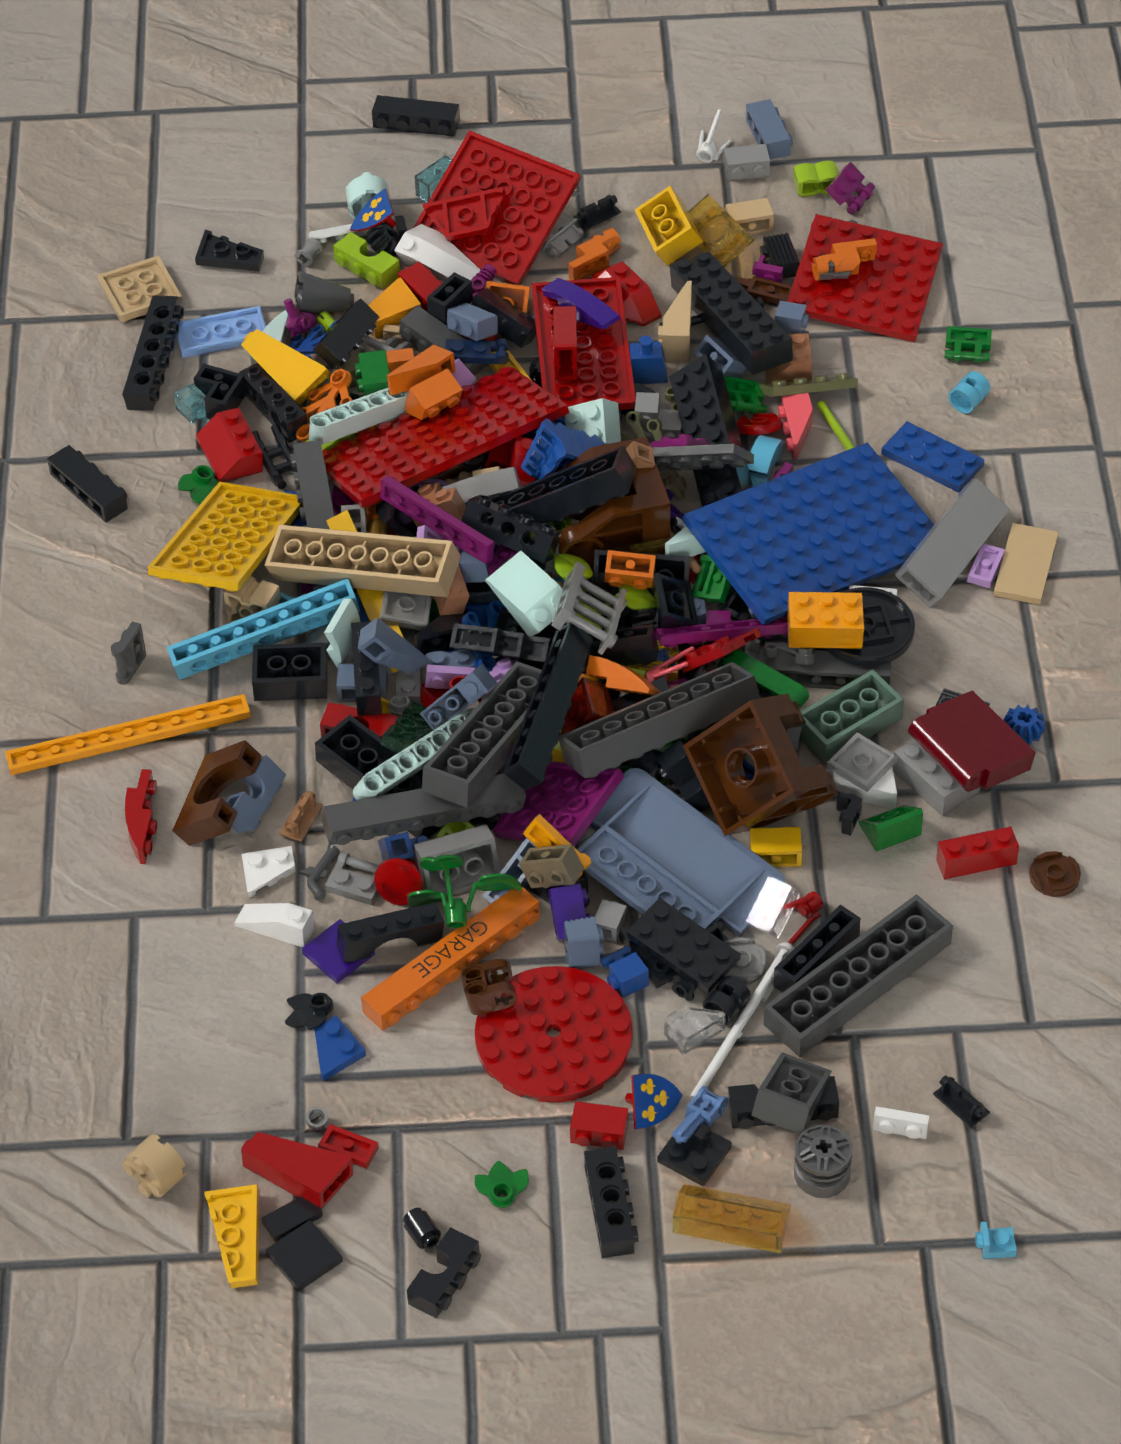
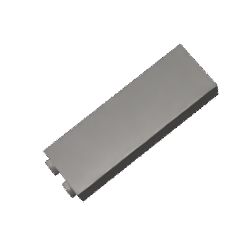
[895,478,1010,607]

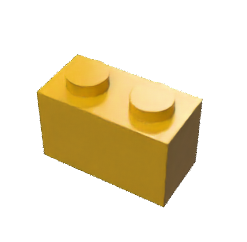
[749,826,802,867]

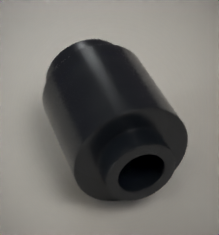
[403,1207,441,1249]

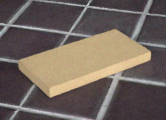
[993,523,1059,605]

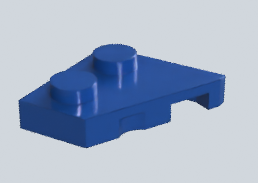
[314,1015,366,1081]

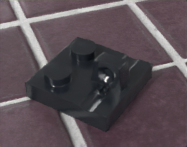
[657,1124,732,1187]

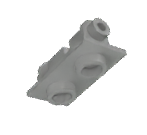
[542,218,584,258]

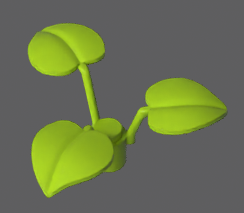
[553,554,656,634]

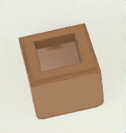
[626,441,655,468]

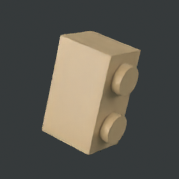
[725,198,774,238]

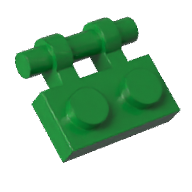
[944,326,992,364]
[724,376,767,415]

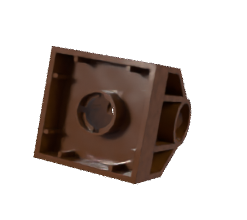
[548,437,670,572]
[683,694,839,836]

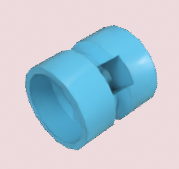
[948,371,991,414]

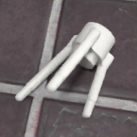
[696,109,732,163]

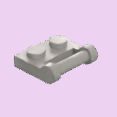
[325,851,379,905]

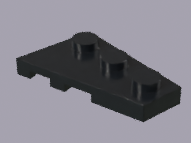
[195,229,264,271]

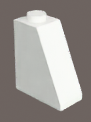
[826,767,897,809]

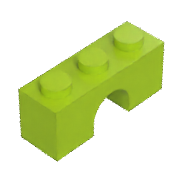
[333,232,400,290]

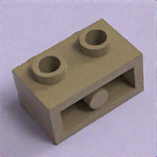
[519,844,584,888]

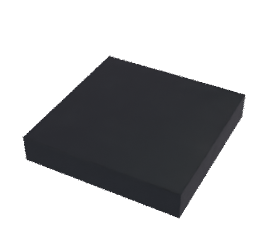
[265,1220,343,1292]

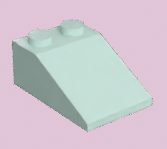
[485,551,562,636]

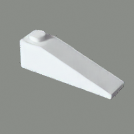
[394,224,480,280]

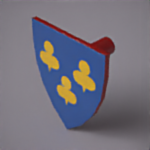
[350,188,396,231]
[625,1074,683,1129]

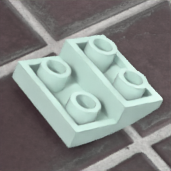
[324,599,360,668]

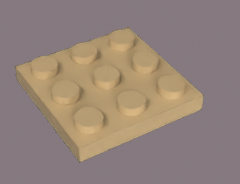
[97,256,183,322]

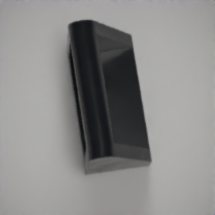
[376,500,417,537]

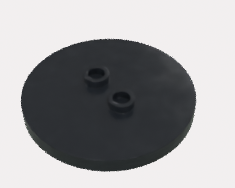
[825,587,915,666]

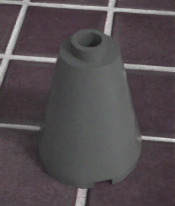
[294,271,354,314]

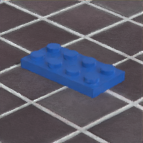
[881,421,985,493]

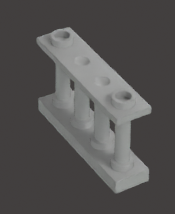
[551,561,627,655]

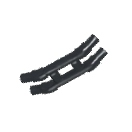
[252,424,297,489]

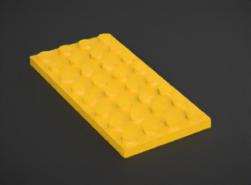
[148,482,304,591]

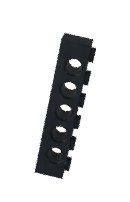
[122,296,184,410]

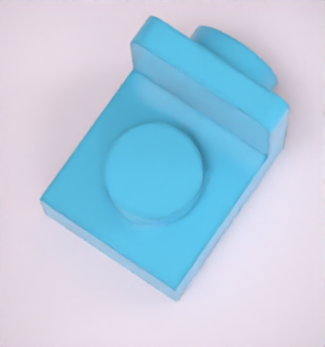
[975,1222,1017,1259]

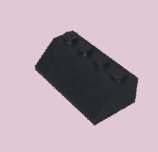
[592,549,691,599]

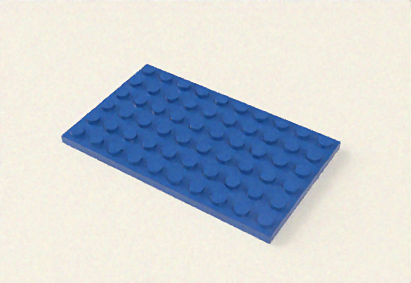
[682,442,934,625]

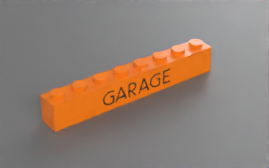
[361,887,540,1031]

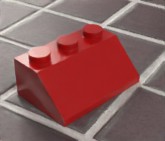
[196,407,263,482]

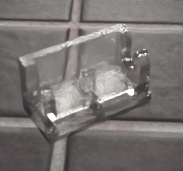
[746,876,801,939]

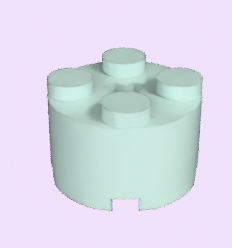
[345,172,391,220]

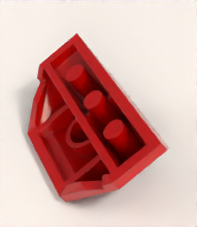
[591,261,662,327]

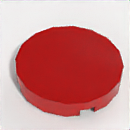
[736,413,782,435]

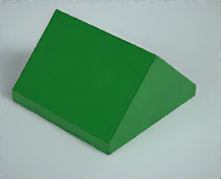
[859,805,923,852]

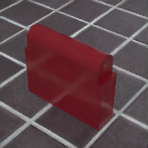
[908,690,1036,792]

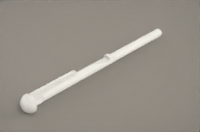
[689,942,795,1100]

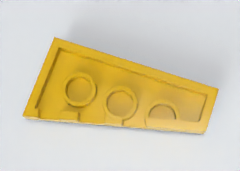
[204,1184,260,1288]

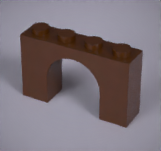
[172,740,262,846]

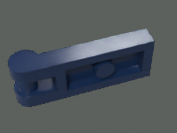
[445,338,509,365]

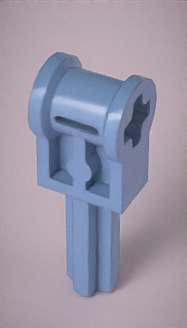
[672,1086,728,1144]

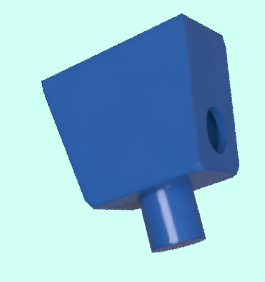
[629,336,668,384]

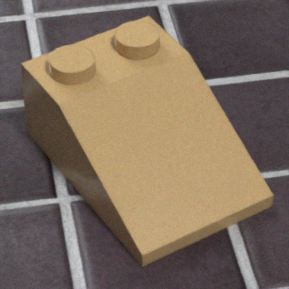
[658,281,692,362]

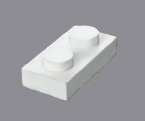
[873,1106,929,1139]

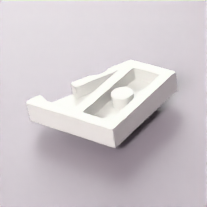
[242,846,296,898]

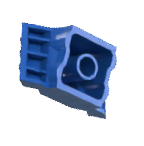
[521,418,604,480]

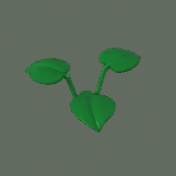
[407,855,522,928]

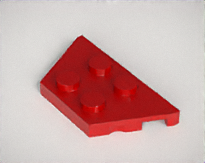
[422,187,506,241]
[678,628,761,673]

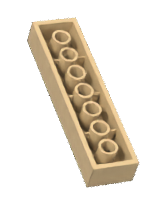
[265,525,461,597]

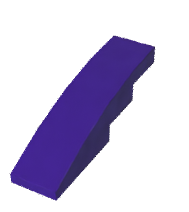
[542,278,620,330]

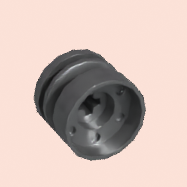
[794,1125,852,1198]

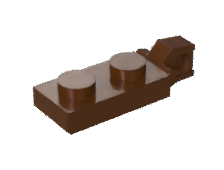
[735,276,792,305]

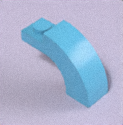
[747,435,785,487]

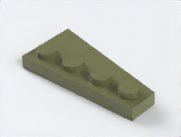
[759,373,858,397]

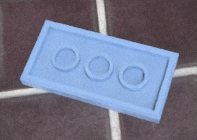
[176,306,266,358]

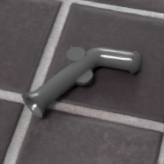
[299,845,340,901]

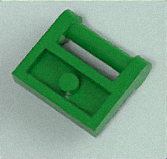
[692,554,731,603]

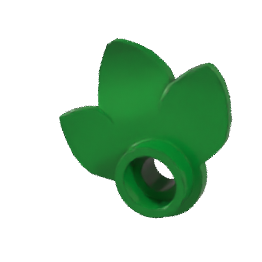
[178,465,219,505]
[475,1161,529,1208]

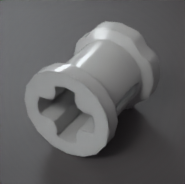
[295,238,323,267]

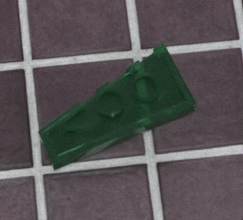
[380,701,433,754]

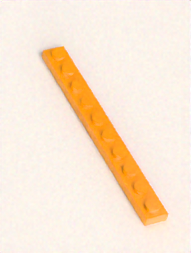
[5,694,251,775]

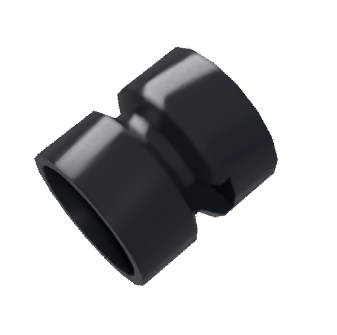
[702,976,751,1025]

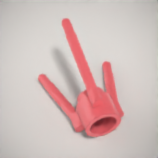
[645,646,695,688]

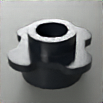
[672,974,697,1001]

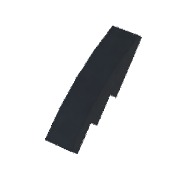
[449,623,553,663]

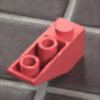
[778,393,813,461]

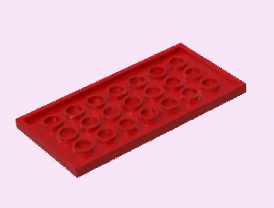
[531,277,636,410]

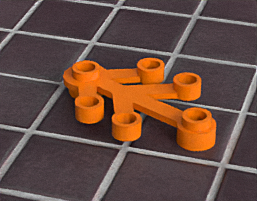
[296,369,353,443]

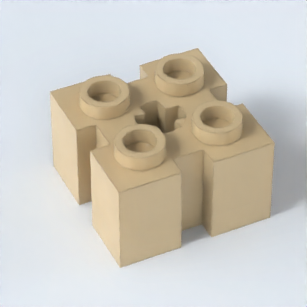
[223,575,281,623]

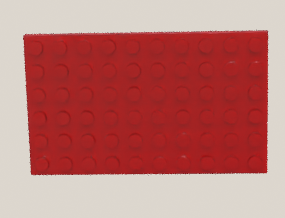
[322,367,569,508]

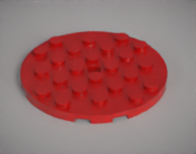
[475,966,633,1103]

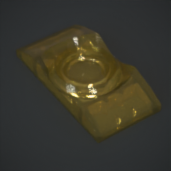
[688,194,755,267]

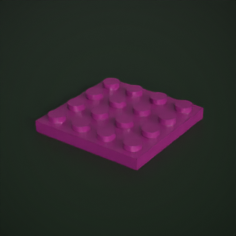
[492,761,624,847]

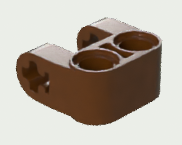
[461,959,517,1015]

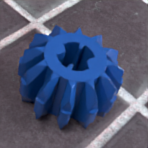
[1003,704,1045,745]

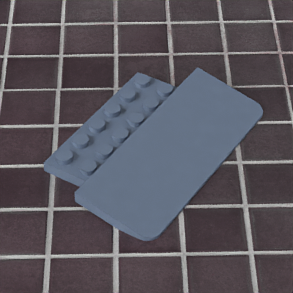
[577,768,785,937]

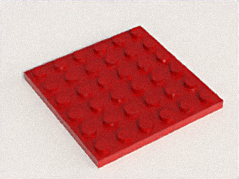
[413,130,581,285]
[788,214,943,342]

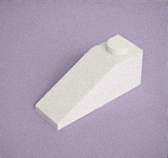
[234,903,315,947]

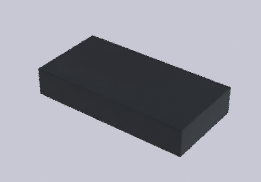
[261,1196,323,1242]

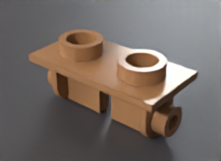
[279,791,323,842]

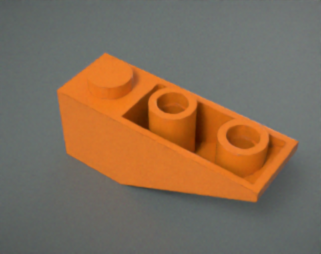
[387,344,456,395]

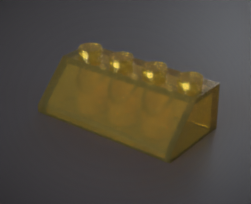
[673,1184,791,1253]

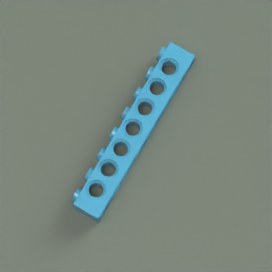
[167,578,360,680]

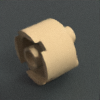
[122,1134,187,1198]

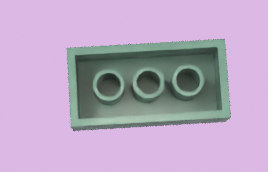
[798,669,904,764]

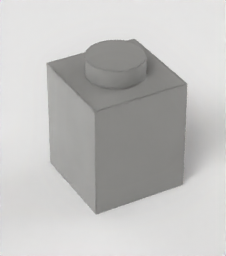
[595,899,627,944]

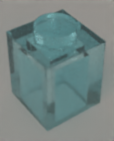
[174,383,206,424]

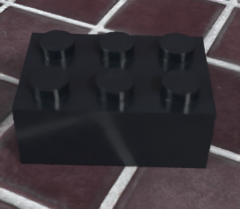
[252,643,328,701]

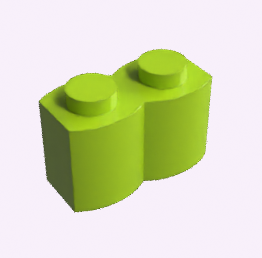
[793,161,839,196]

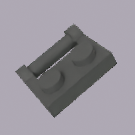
[111,621,146,685]

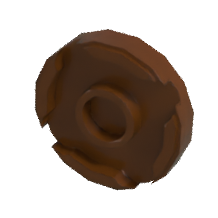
[1029,851,1081,897]

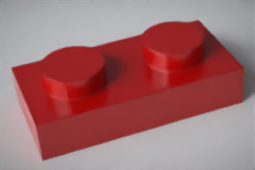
[318,1124,379,1169]

